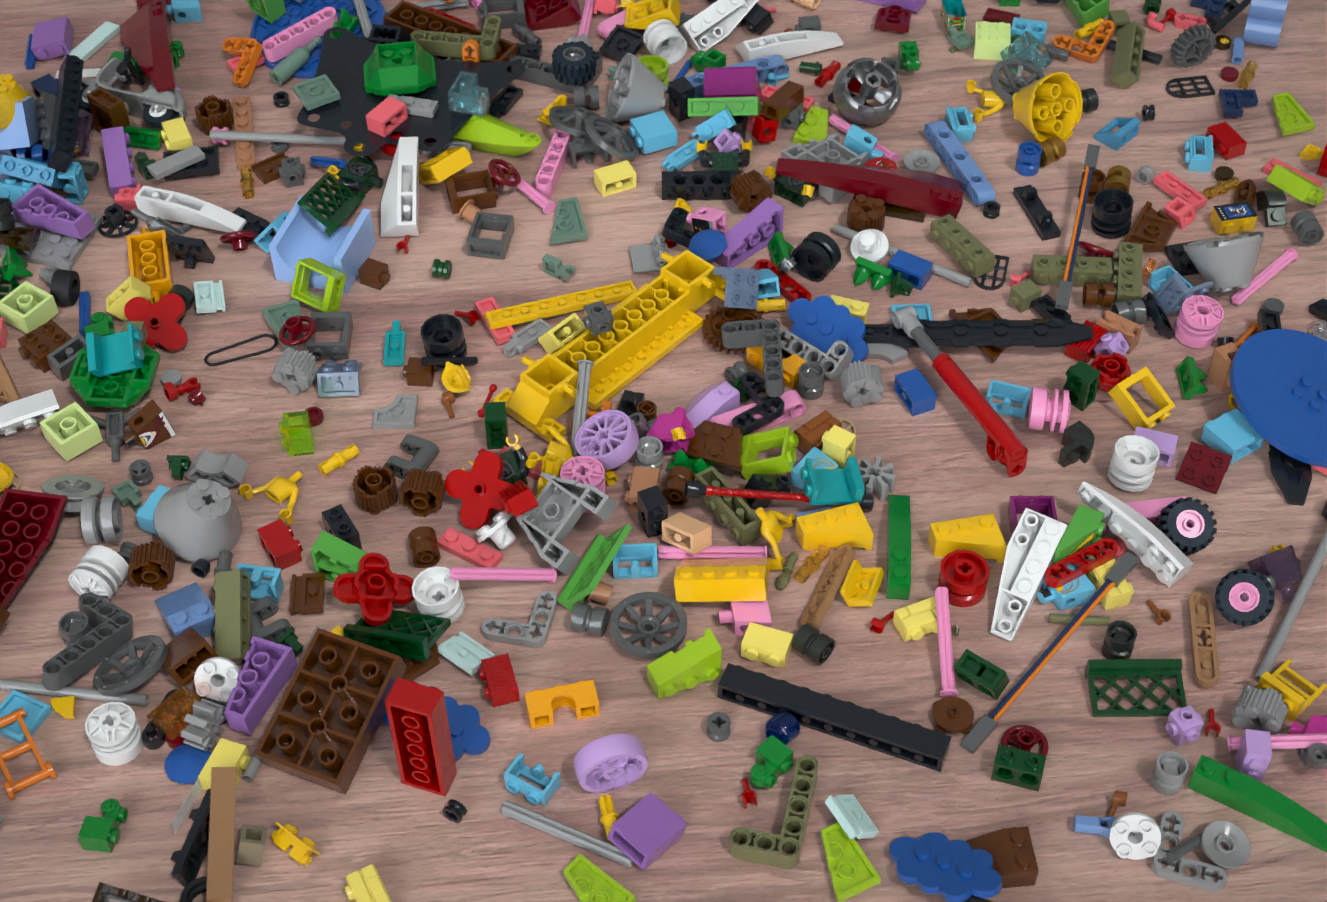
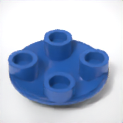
[689,229,728,263]
[165,744,212,784]

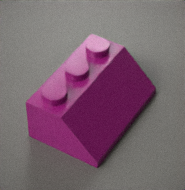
[704,66,762,104]

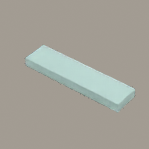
[64,21,120,62]

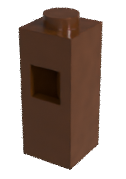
[764,81,804,122]

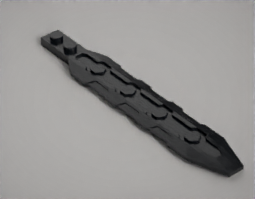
[1257,309,1312,506]
[863,318,1093,348]

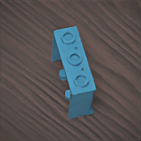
[0,154,70,189]

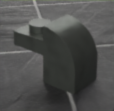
[1256,189,1287,227]
[1058,420,1095,468]

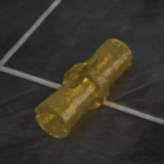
[1237,61,1258,89]
[240,167,255,199]
[1203,176,1240,200]
[794,545,830,584]

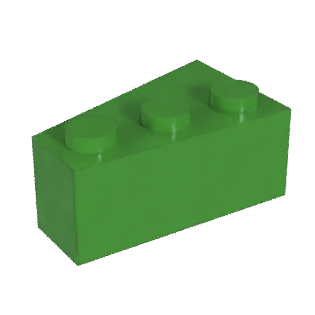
[1064,0,1109,28]
[311,531,367,582]

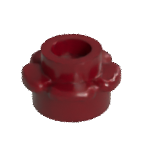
[187,388,206,406]

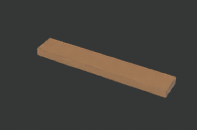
[206,767,237,902]

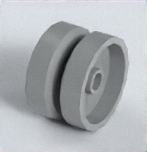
[81,495,123,545]

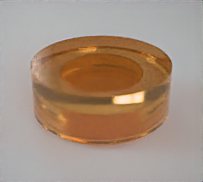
[1143,258,1156,278]

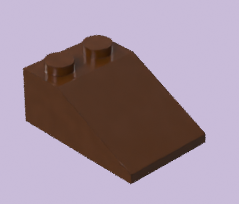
[965,826,1039,888]

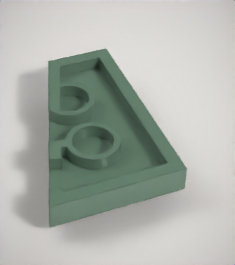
[550,197,588,245]
[262,299,304,349]

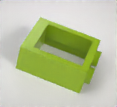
[1266,164,1326,206]
[291,257,347,312]
[740,426,799,481]

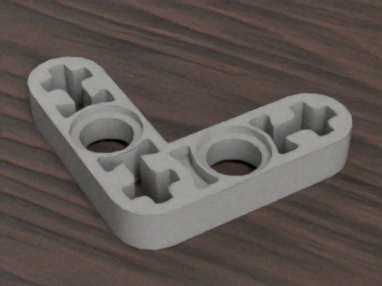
[482,590,558,648]
[1152,811,1227,892]

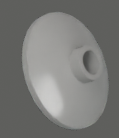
[904,149,940,173]
[1201,821,1251,868]

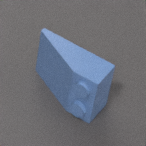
[155,582,215,638]

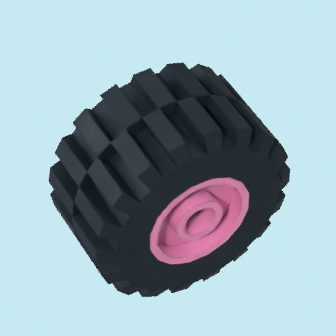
[1155,497,1217,556]
[1215,569,1274,626]

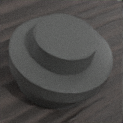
[779,256,797,274]

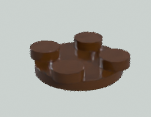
[932,696,974,734]

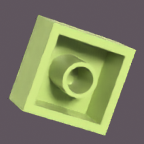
[973,21,1010,61]
[0,281,59,334]
[39,402,103,462]

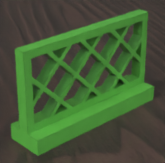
[688,97,764,117]
[556,523,632,612]

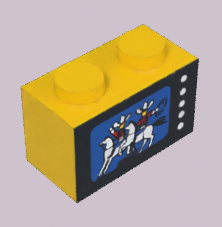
[1209,201,1258,235]

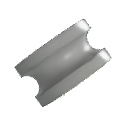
[1135,165,1155,184]

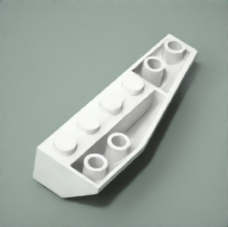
[678,0,758,52]
[736,31,844,62]
[381,137,419,237]
[134,185,247,233]
[0,389,60,436]
[1077,481,1194,588]
[990,508,1067,642]

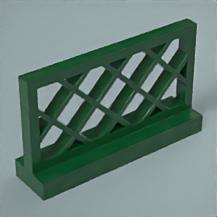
[297,171,366,237]
[343,609,451,661]
[1084,659,1187,717]

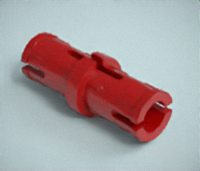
[814,60,841,88]

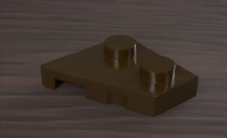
[0,227,41,252]

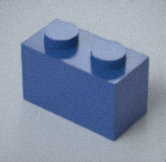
[888,250,933,290]
[894,368,937,416]

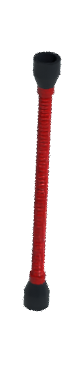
[684,480,874,511]

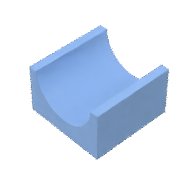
[0,96,40,150]
[269,196,376,294]

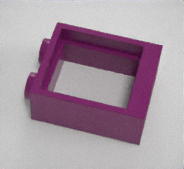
[1008,495,1058,537]

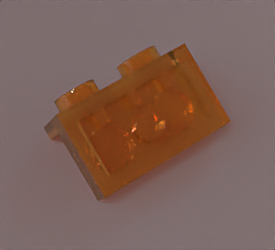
[147,685,201,740]

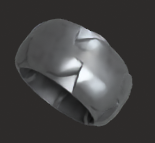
[833,57,902,127]

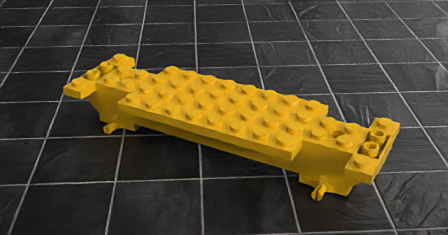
[493,249,726,443]

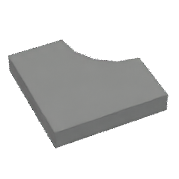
[866,343,908,365]
[373,395,418,429]

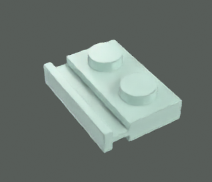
[193,280,226,314]
[438,631,495,676]
[825,794,879,840]

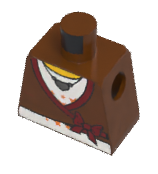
[123,399,176,449]

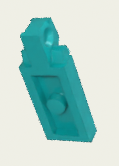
[383,320,406,366]

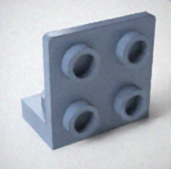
[714,267,759,309]
[1154,273,1214,315]
[317,360,363,397]

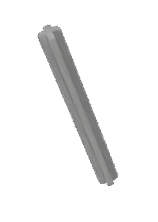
[501,801,634,867]

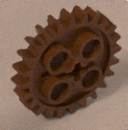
[702,306,765,355]

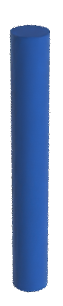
[667,59,692,94]

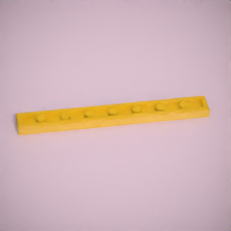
[485,280,637,330]

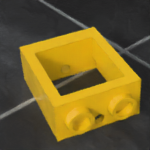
[419,146,473,185]
[1108,366,1176,429]

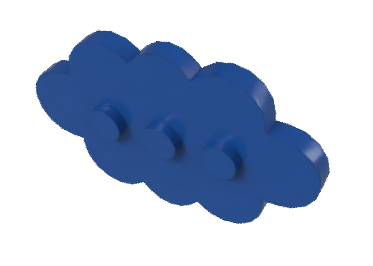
[788,296,869,367]
[382,696,491,762]
[889,832,1002,902]

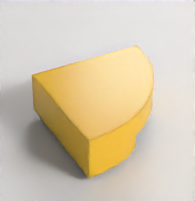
[1299,143,1324,160]
[673,198,692,213]
[51,696,76,720]

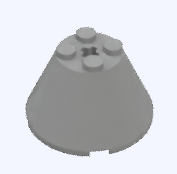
[605,53,667,123]
[1183,231,1264,292]
[154,479,242,562]

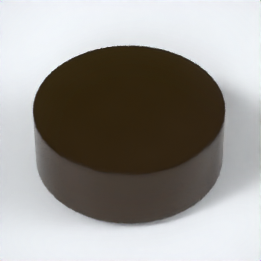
[1214,166,1234,183]

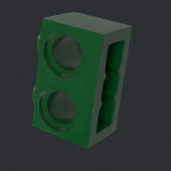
[1063,360,1101,411]
[484,402,509,449]
[954,649,1010,700]
[991,744,1046,792]

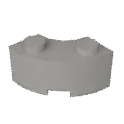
[185,449,249,488]

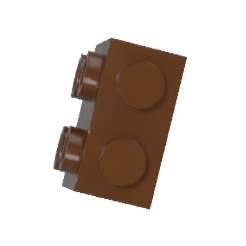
[18,320,72,373]
[161,627,218,686]

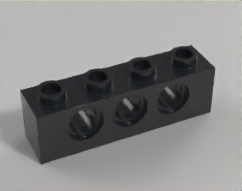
[662,171,736,200]

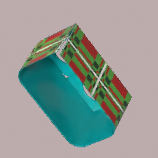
[941,0,967,33]

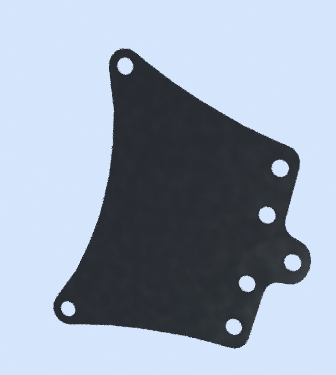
[297,27,525,156]

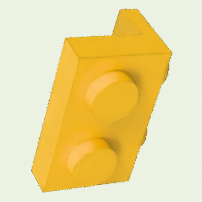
[840,560,885,607]

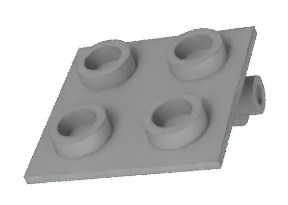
[629,235,669,273]

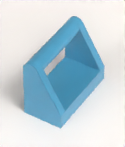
[1094,117,1141,151]

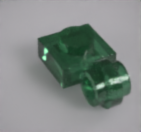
[134,152,156,181]

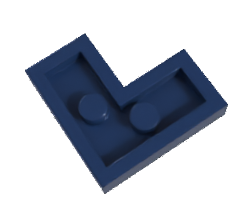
[1190,0,1227,20]
[1218,89,1258,118]

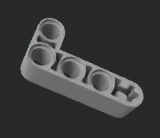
[780,329,854,381]

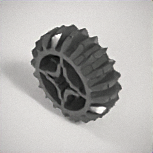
[1170,24,1217,68]

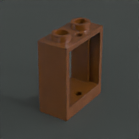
[86,86,130,132]
[445,170,499,214]

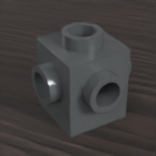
[781,102,806,129]
[279,157,306,188]
[583,300,614,336]

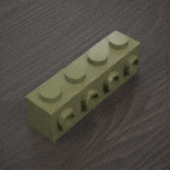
[1111,21,1146,89]
[929,214,995,278]
[1112,242,1143,303]
[1030,254,1113,286]
[695,466,762,546]
[213,569,251,665]

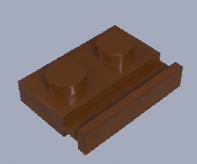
[251,152,289,185]
[290,572,326,615]

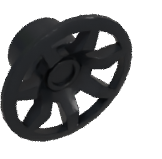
[98,205,139,238]

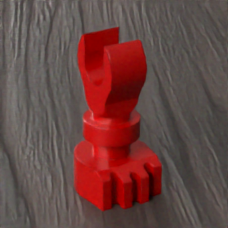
[163,377,201,402]

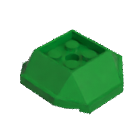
[363,41,437,96]
[69,344,161,408]

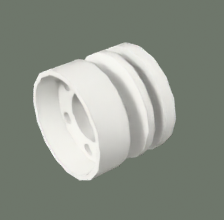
[643,19,687,66]
[1108,435,1160,492]
[68,545,129,601]
[412,566,465,626]
[85,702,144,766]

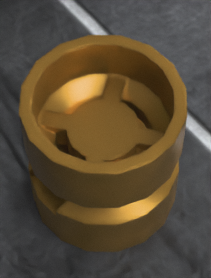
[1038,135,1066,167]
[1105,165,1131,193]

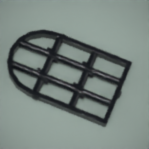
[1166,75,1215,98]
[974,255,1009,290]

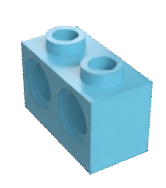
[1010,17,1048,47]

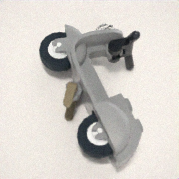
[79,46,187,128]

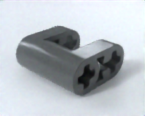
[384,434,440,480]
[251,596,292,643]

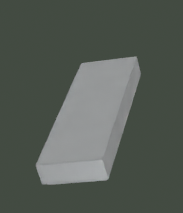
[147,144,206,180]

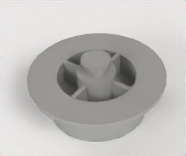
[42,475,104,512]

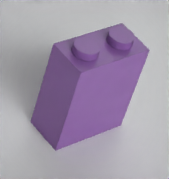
[31,16,74,62]
[607,792,687,871]

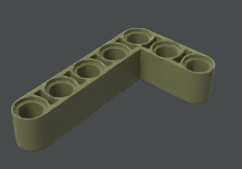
[411,15,501,60]
[729,755,818,869]

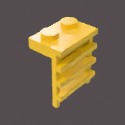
[1257,658,1327,722]

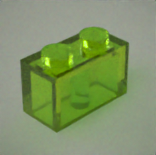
[279,411,314,457]

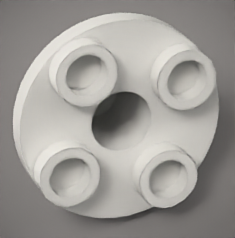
[850,229,889,264]
[476,510,515,550]
[194,657,240,702]
[1110,812,1161,860]

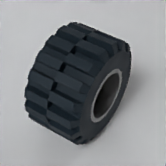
[552,41,596,86]

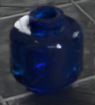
[765,711,800,745]

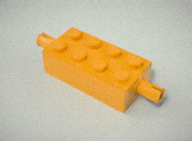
[126,226,174,305]

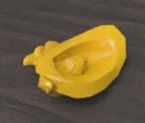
[442,361,471,393]

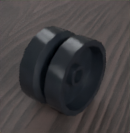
[791,232,841,282]

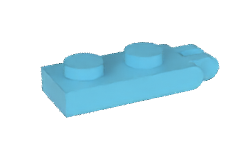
[691,108,736,143]
[662,139,700,171]

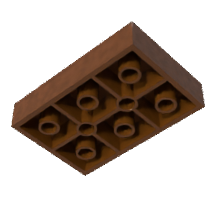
[254,628,407,794]

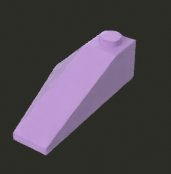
[685,381,740,429]

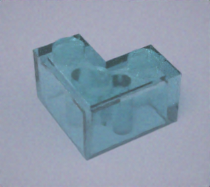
[1000,31,1053,74]
[447,71,490,117]

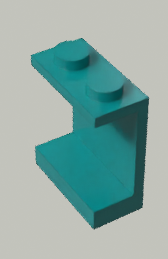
[86,323,145,377]
[800,457,865,505]

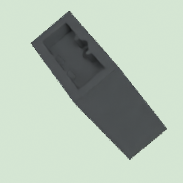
[479,0,526,29]
[466,212,515,260]
[306,312,353,360]

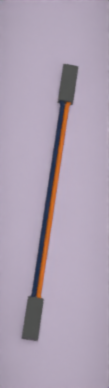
[1055,144,1100,310]
[960,552,1139,754]

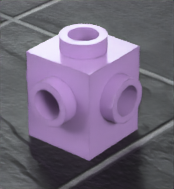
[713,128,743,159]
[1093,331,1130,357]
[1165,705,1204,747]

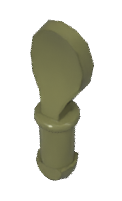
[775,552,798,590]

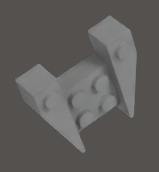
[781,133,868,203]
[516,472,619,575]

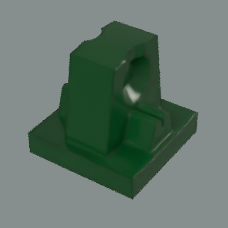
[889,271,913,298]
[166,455,192,481]
[276,627,303,658]

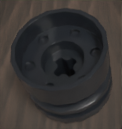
[1091,188,1134,239]
[420,314,467,368]

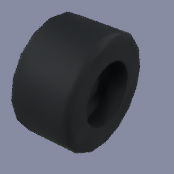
[50,269,80,305]

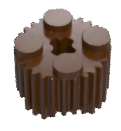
[194,95,234,136]
[730,169,772,213]
[847,194,886,232]
[353,465,398,515]
[399,468,445,517]
[128,540,176,591]

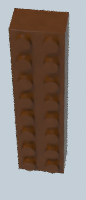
[383,0,518,71]

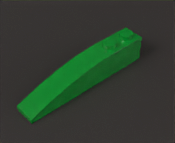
[886,494,911,600]
[1188,755,1327,852]

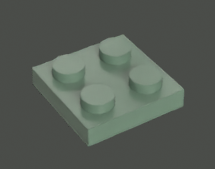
[293,74,341,111]

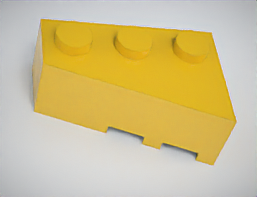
[795,502,874,551]
[928,513,1007,563]

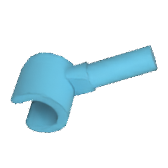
[766,73,789,86]

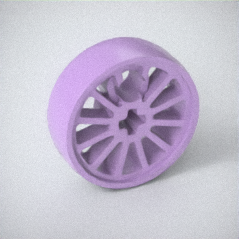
[575,410,639,471]
[574,734,648,793]

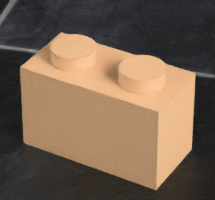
[662,512,712,555]

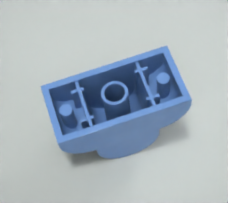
[1243,0,1288,47]

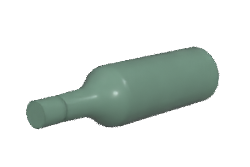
[269,36,322,85]

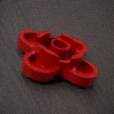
[124,293,188,352]
[445,451,512,530]
[333,553,414,626]

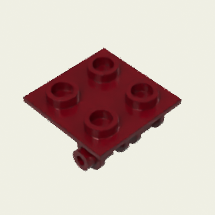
[1175,442,1232,495]

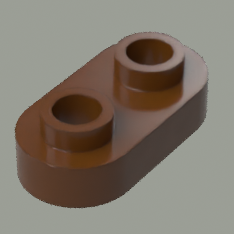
[1234,179,1257,206]

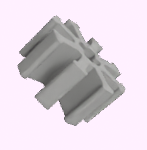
[859,456,896,501]
[181,698,227,751]

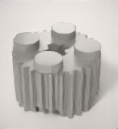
[271,347,319,395]
[840,360,884,408]
[1232,685,1288,735]

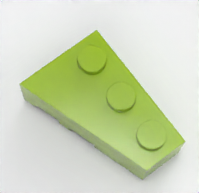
[647,628,722,700]

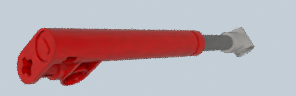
[891,305,1028,477]

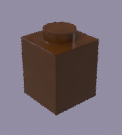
[358,258,390,290]
[403,357,435,387]

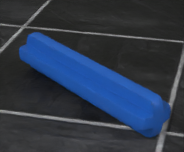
[25,34,36,70]
[310,156,347,169]
[79,291,91,337]

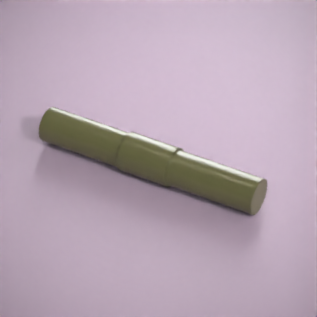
[1049,613,1109,626]

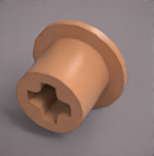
[458,199,483,224]
[587,581,614,605]

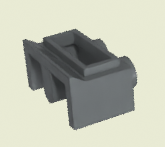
[568,135,608,169]

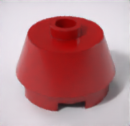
[1090,352,1131,392]

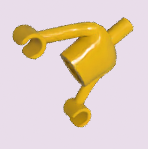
[966,79,1006,122]
[525,419,574,469]
[239,471,303,525]
[755,507,795,571]

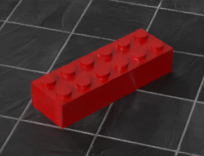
[385,678,457,797]

